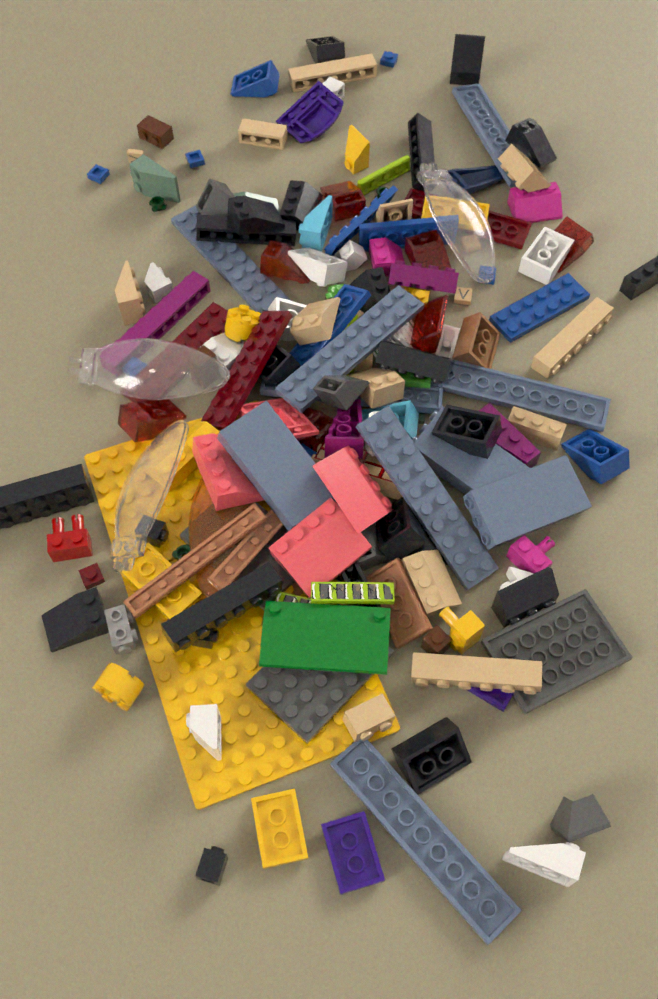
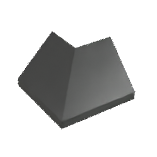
[550,794,611,843]

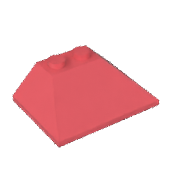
[239,398,319,441]

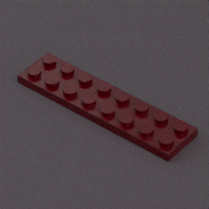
[405,188,532,250]
[121,302,228,412]
[201,311,293,431]

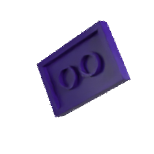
[321,811,385,895]

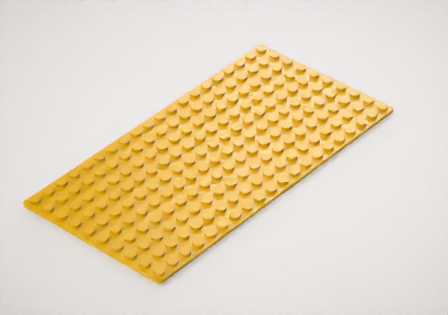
[84,400,400,810]

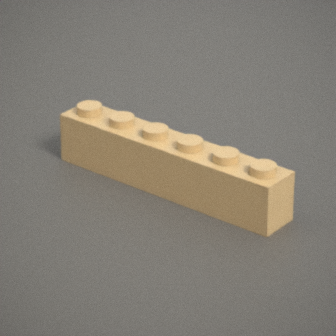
[288,53,377,92]
[531,297,614,379]
[411,652,542,694]

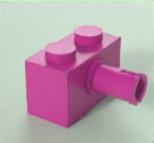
[506,535,555,573]

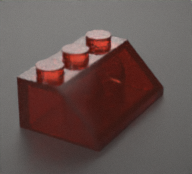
[410,294,448,353]

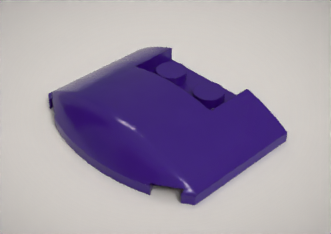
[276,81,344,144]

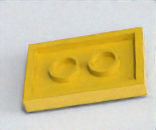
[251,789,308,869]

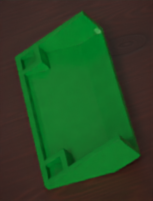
[259,601,391,675]

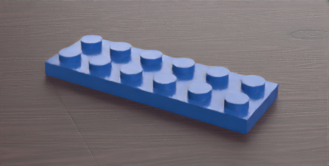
[324,185,398,256]
[358,215,459,252]
[489,273,590,343]
[290,284,371,366]

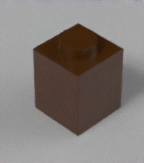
[421,625,452,654]

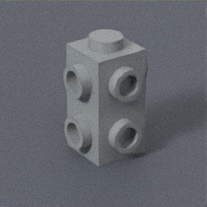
[104,604,139,655]

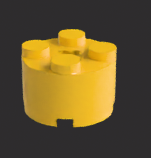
[224,304,261,342]
[92,663,145,712]

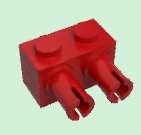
[47,514,93,562]

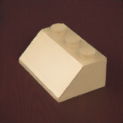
[498,144,551,193]
[402,550,462,618]

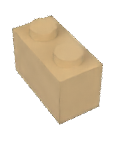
[342,694,395,742]

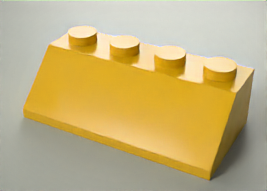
[143,421,220,493]

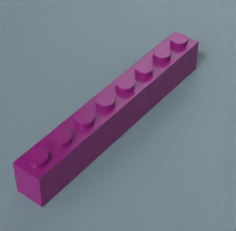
[100,271,210,378]

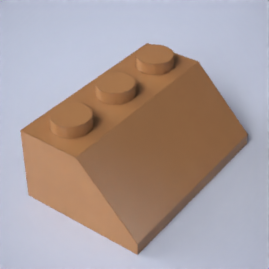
[452,312,501,369]

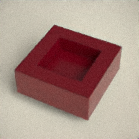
[78,563,105,590]

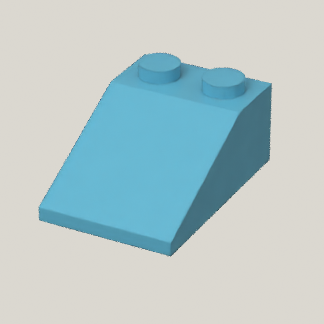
[299,195,333,252]
[361,400,419,443]

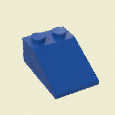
[231,60,280,98]
[561,429,630,484]

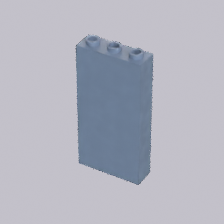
[217,400,336,531]
[412,407,530,495]
[463,455,592,550]

